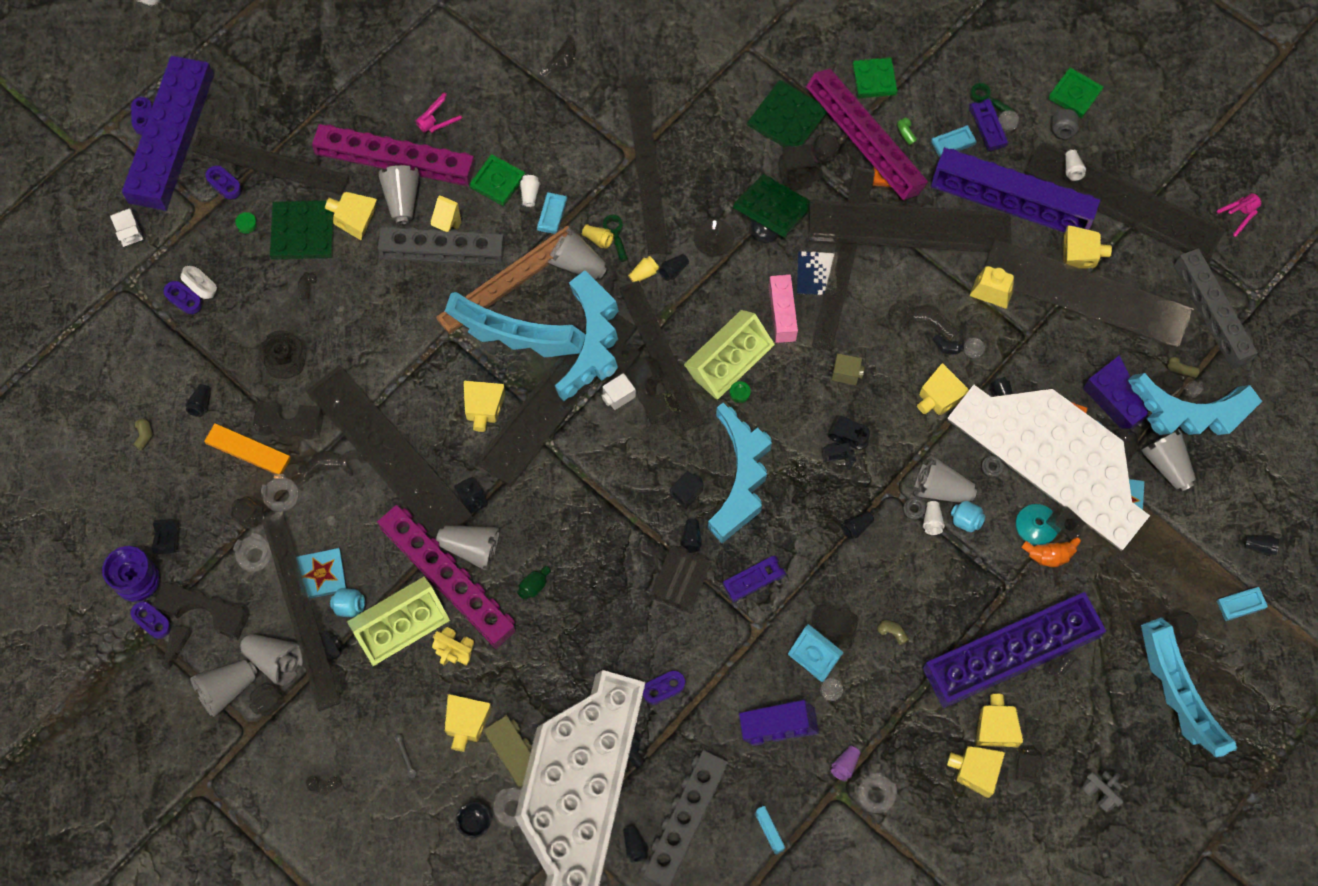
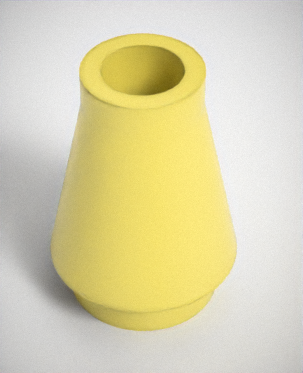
[582,224,614,248]
[628,256,659,285]

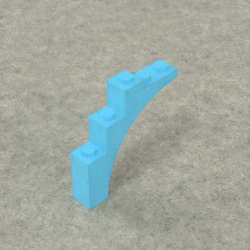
[555,271,619,401]
[445,292,586,357]
[1128,373,1262,435]
[708,403,772,543]
[1141,618,1237,757]

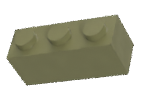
[483,715,532,791]

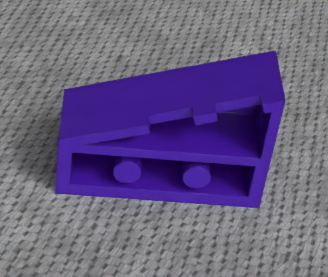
[1083,355,1148,435]
[739,700,819,746]

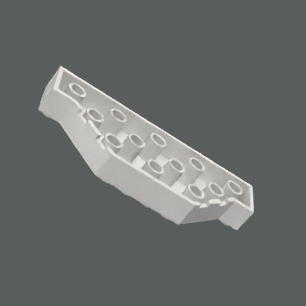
[948,385,1150,551]
[515,670,645,886]

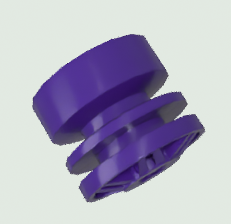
[102,546,160,602]

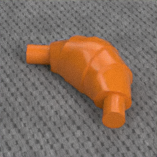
[1021,536,1081,568]

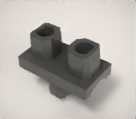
[1082,771,1123,812]

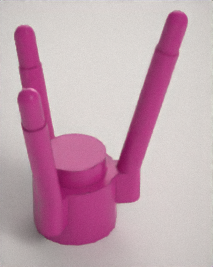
[415,93,462,134]
[1217,193,1261,237]

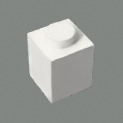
[602,373,636,410]

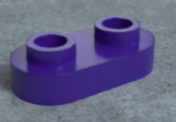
[131,97,152,135]
[206,166,241,199]
[164,281,202,314]
[130,602,171,639]
[643,671,685,705]

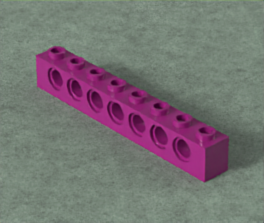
[806,69,928,200]
[312,124,475,187]
[377,505,516,649]

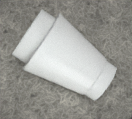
[1065,150,1086,181]
[520,175,540,207]
[923,501,945,535]

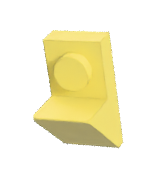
[431,195,461,232]

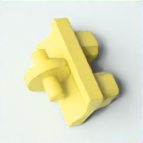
[432,627,474,666]

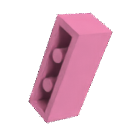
[769,275,798,343]

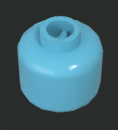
[951,501,985,532]
[330,588,365,618]

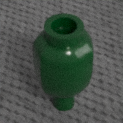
[517,566,551,601]

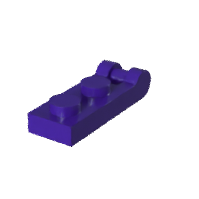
[969,99,1008,151]
[723,555,786,603]

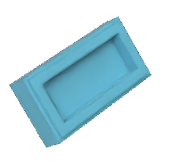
[931,125,976,158]
[537,192,567,234]
[1217,587,1268,621]
[755,806,785,855]

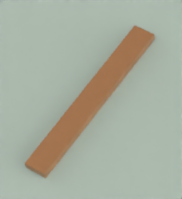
[436,225,569,334]

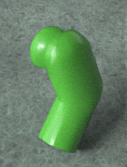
[897,118,917,145]

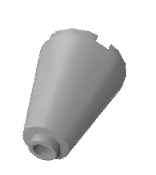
[378,166,419,224]
[548,227,607,280]
[1141,429,1196,491]
[914,455,977,503]
[436,525,499,570]
[240,634,305,686]
[190,660,257,716]

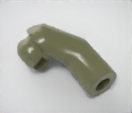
[1167,357,1199,378]
[133,419,153,451]
[877,620,909,646]

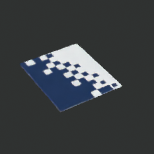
[797,251,837,296]

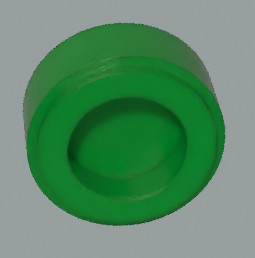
[235,212,257,234]
[729,381,751,403]

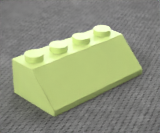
[684,310,775,399]
[347,577,450,666]

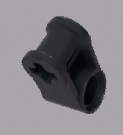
[827,415,870,450]

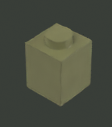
[832,354,864,385]

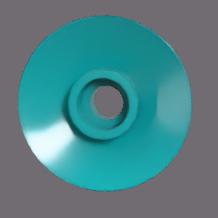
[1016,504,1059,545]

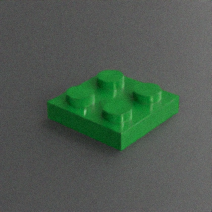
[852,58,897,98]
[1048,68,1104,118]
[469,154,525,206]

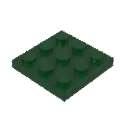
[747,79,828,155]
[733,174,814,238]
[270,200,334,260]

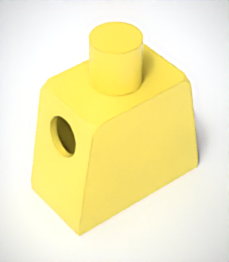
[325,192,377,240]
[1063,226,1112,270]
[970,266,1014,309]
[917,363,969,415]
[464,381,506,432]
[975,694,1023,747]
[445,695,492,752]
[947,746,1005,798]

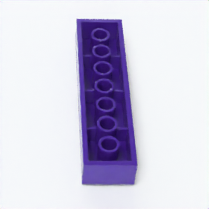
[122,56,214,211]
[931,147,1100,233]
[923,592,1106,709]

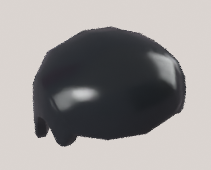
[749,220,779,243]
[455,802,492,839]

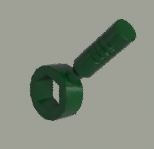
[970,83,1015,117]
[603,215,628,262]

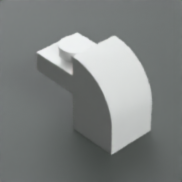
[110,208,143,247]

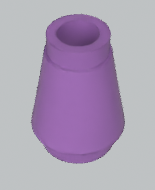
[831,746,861,781]

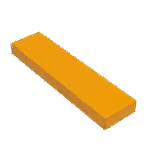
[204,424,291,476]

